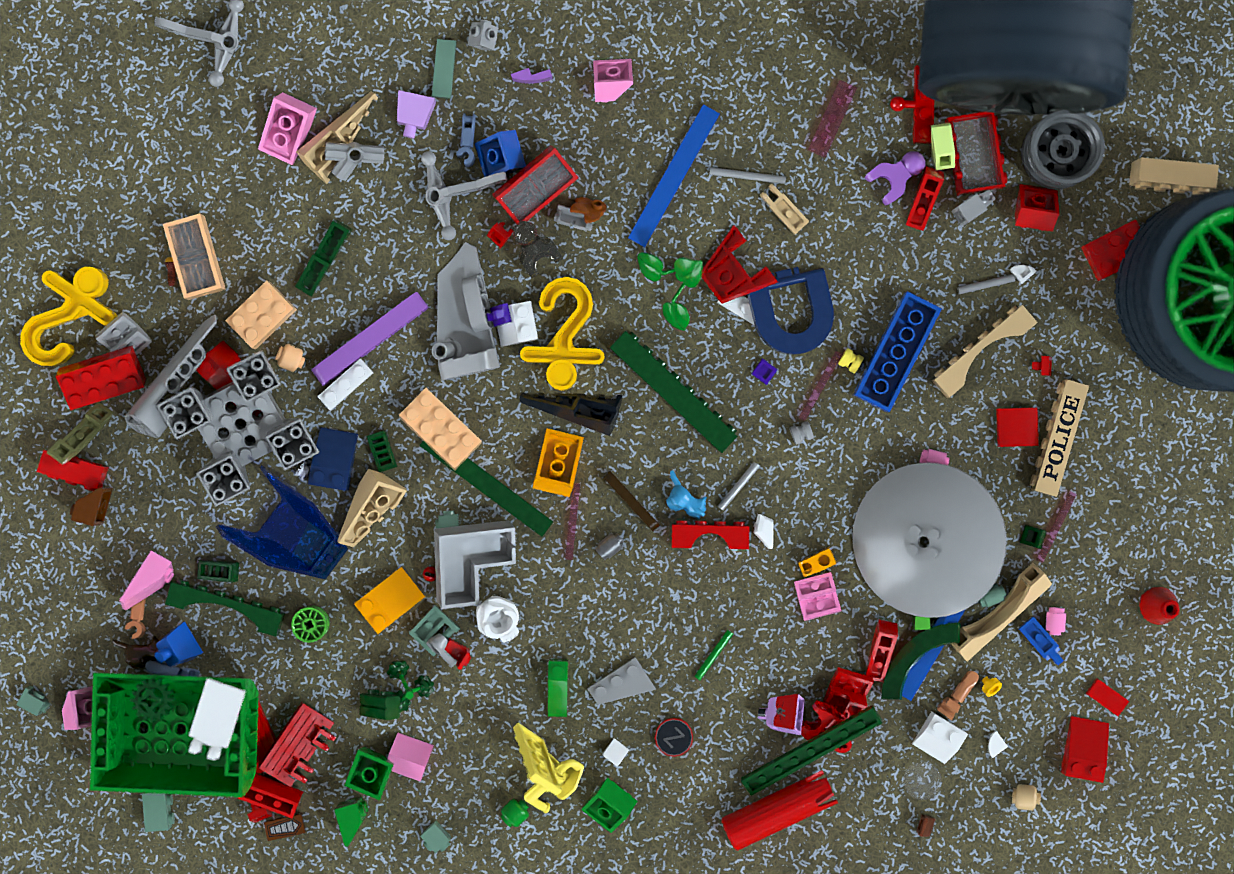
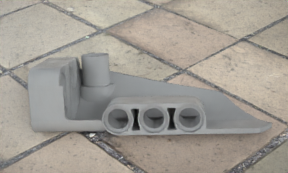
[432,242,500,381]

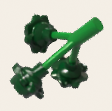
[386,660,434,712]

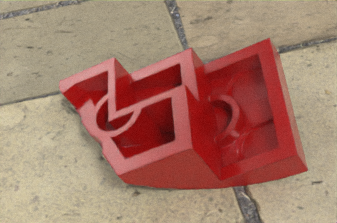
[817,667,874,720]

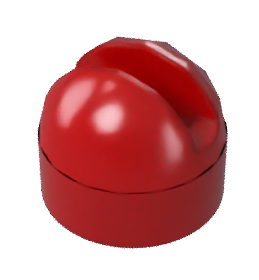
[423,566,436,582]

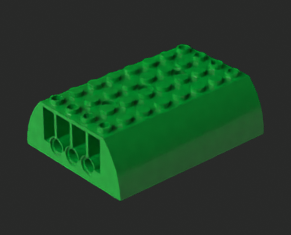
[90,672,259,797]

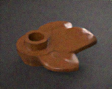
[570,197,607,223]

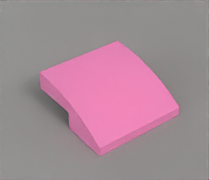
[794,572,841,621]

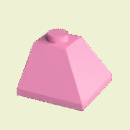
[593,59,633,102]
[62,686,93,730]

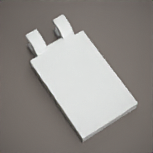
[188,678,246,760]

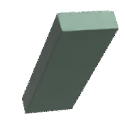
[432,39,457,99]

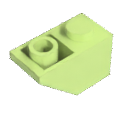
[931,123,955,170]

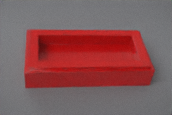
[1086,678,1129,716]

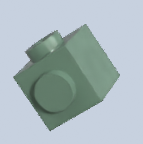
[435,510,460,528]
[420,820,451,853]

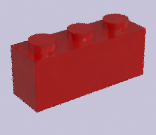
[238,774,303,819]

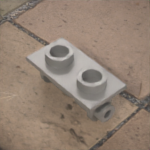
[554,204,594,232]

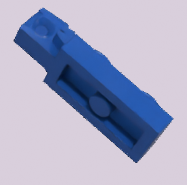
[1018,616,1064,665]

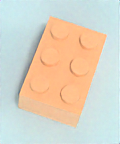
[225,281,297,349]

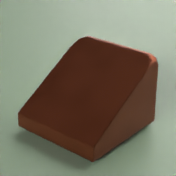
[916,814,935,837]

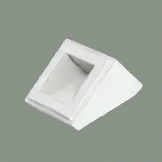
[602,738,629,767]

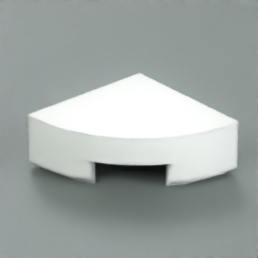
[1009,265,1037,284]
[988,730,1008,758]

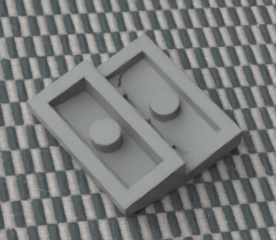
[95,312,152,355]

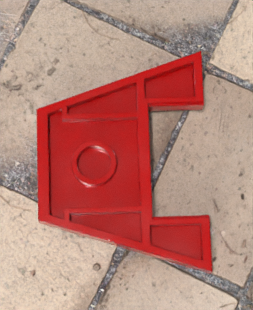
[701,225,778,304]

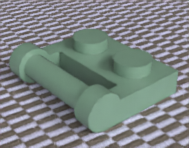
[409,605,461,656]

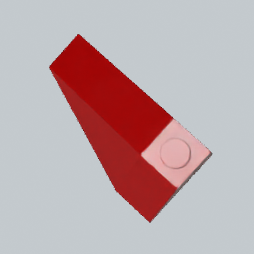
[196,341,262,416]

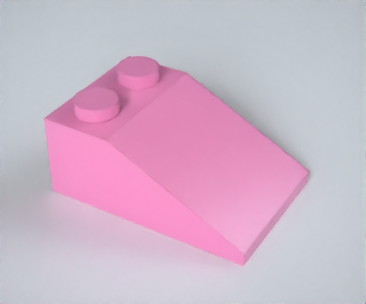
[258,93,317,165]
[120,551,174,610]

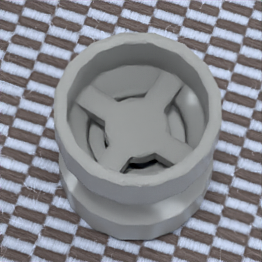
[789,421,814,445]

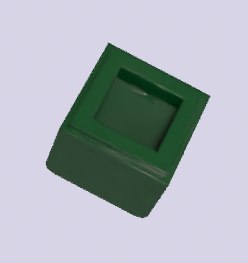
[1020,525,1047,549]

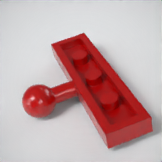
[890,66,934,144]

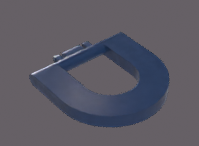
[747,267,834,355]

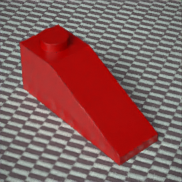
[905,166,944,231]
[865,619,898,682]

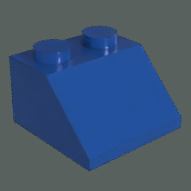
[475,130,526,177]

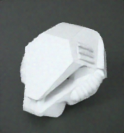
[476,596,519,643]

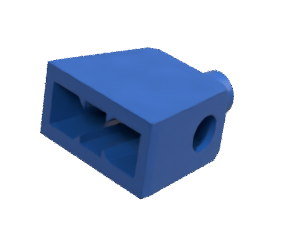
[155,622,203,667]

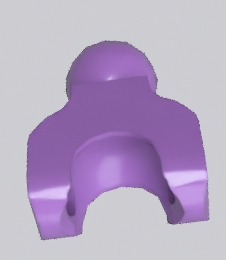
[865,151,926,206]

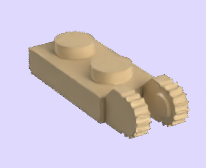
[760,184,809,235]

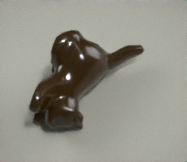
[112,636,160,669]

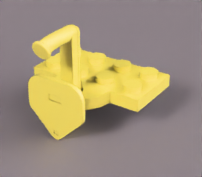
[513,723,584,814]

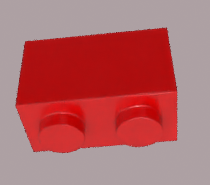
[1015,184,1059,232]

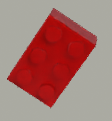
[1081,219,1140,281]

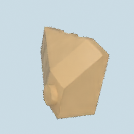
[337,469,407,547]

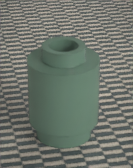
[978,583,1006,608]

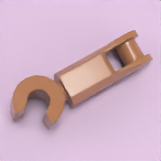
[125,598,146,639]
[937,671,979,720]

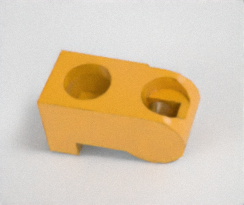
[798,547,836,577]

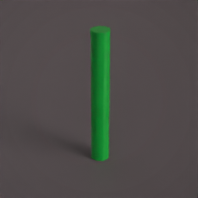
[694,630,733,680]

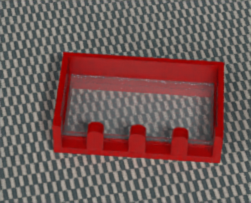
[945,112,1007,196]

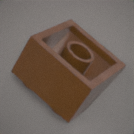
[70,487,113,526]

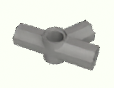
[325,142,384,181]

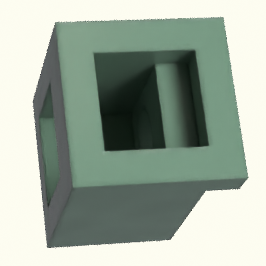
[16,686,50,716]

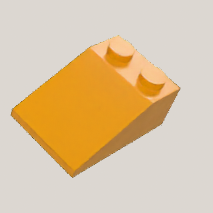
[532,428,584,497]
[354,567,425,634]

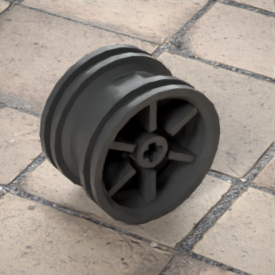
[1021,110,1105,190]

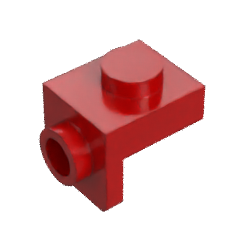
[445,638,471,670]

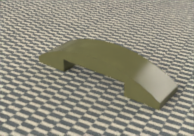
[47,402,113,465]

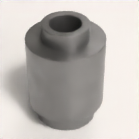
[595,532,624,560]

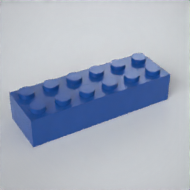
[852,291,942,413]

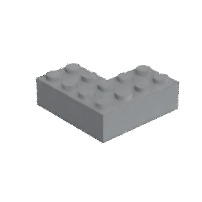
[434,520,516,609]

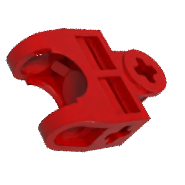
[801,701,852,753]

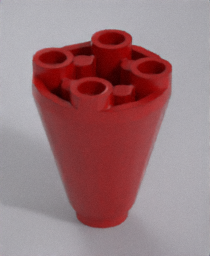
[1139,587,1180,625]

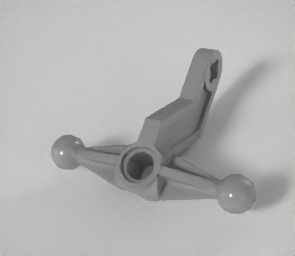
[154,0,244,87]
[421,151,507,241]

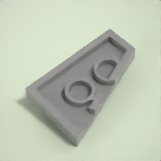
[587,657,656,705]

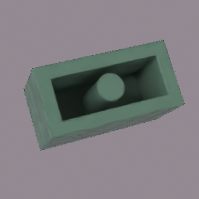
[142,793,175,832]

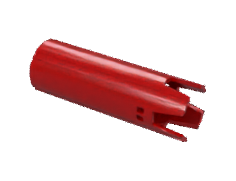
[721,770,838,851]

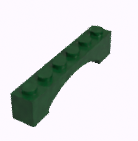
[165,579,285,637]

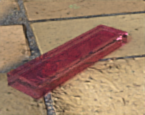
[808,80,857,158]

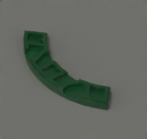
[881,623,960,700]

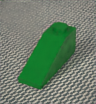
[548,659,568,717]

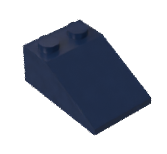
[308,427,359,491]

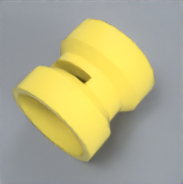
[838,348,864,374]

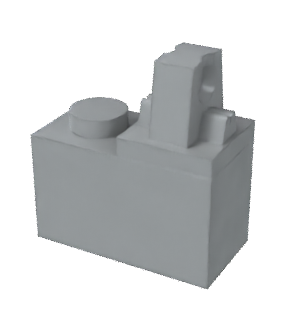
[951,190,996,226]

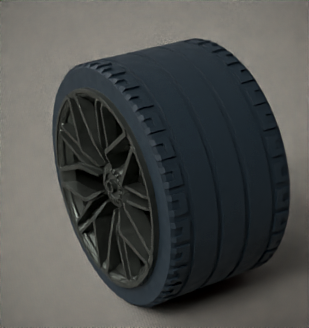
[918,0,1134,115]

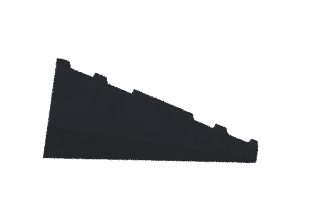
[520,393,622,436]

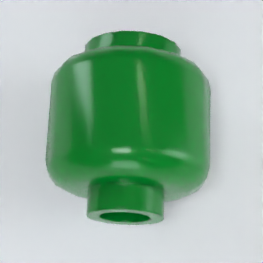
[501,798,529,827]

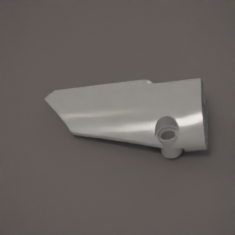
[125,315,217,438]

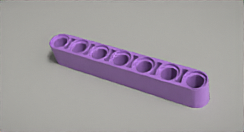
[311,292,429,386]

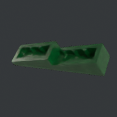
[295,219,353,297]

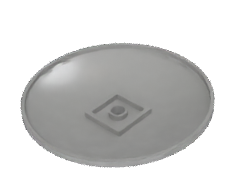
[852,463,1007,617]

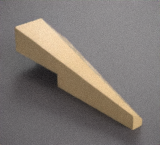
[296,92,378,184]

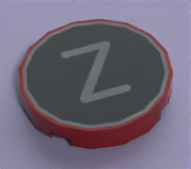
[655,718,693,757]

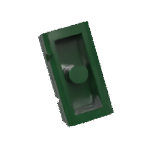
[359,689,400,720]

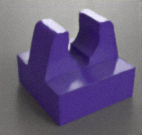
[486,303,512,327]

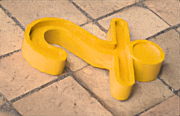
[20,267,117,366]
[520,277,605,391]

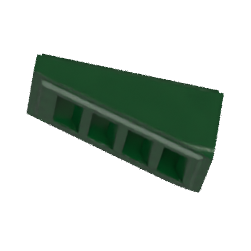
[367,430,398,472]
[197,560,239,583]

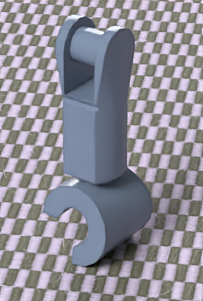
[456,113,476,168]
[145,661,200,676]

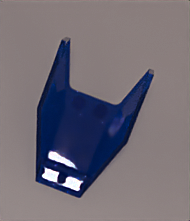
[216,465,348,580]

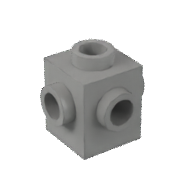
[467,20,498,50]

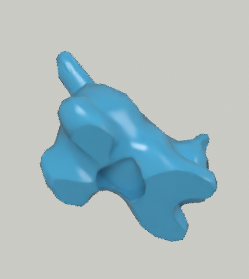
[666,470,707,519]

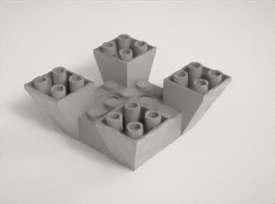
[157,350,319,507]

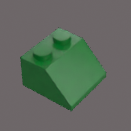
[344,747,394,800]
[581,778,638,833]
[334,796,369,847]

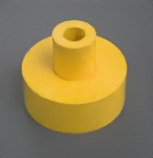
[982,676,1002,697]

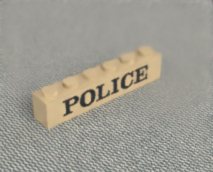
[1030,380,1089,497]

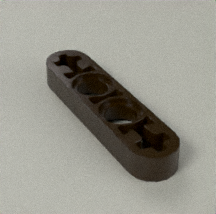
[603,471,660,532]

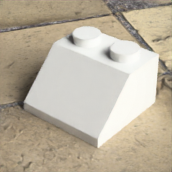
[497,301,538,347]
[912,711,968,764]

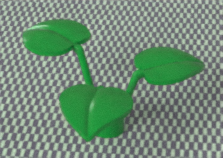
[637,252,702,331]

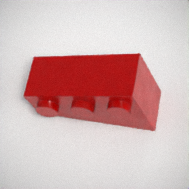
[36,450,109,491]

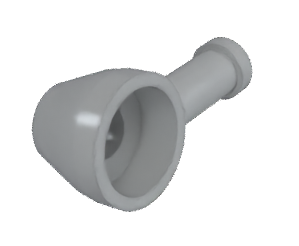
[426,633,457,668]

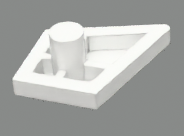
[753,514,773,549]

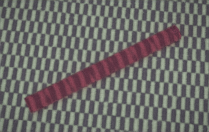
[798,351,843,421]
[565,483,580,560]
[1036,491,1077,563]

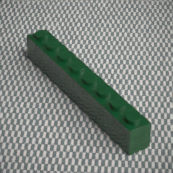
[610,331,738,453]

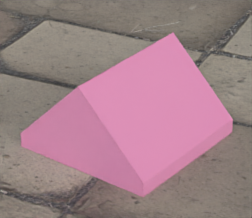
[388,733,434,782]

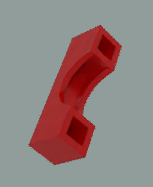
[671,520,749,549]

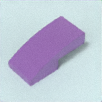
[511,68,553,83]

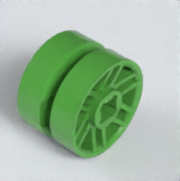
[291,605,330,643]

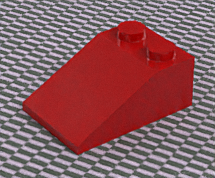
[1061,716,1109,783]

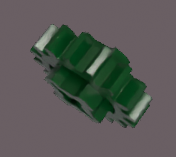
[130,678,175,722]

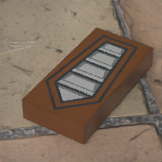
[264,813,306,841]

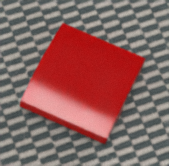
[996,408,1039,447]

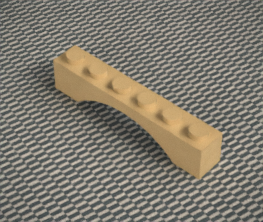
[932,305,1038,398]
[951,563,1052,662]

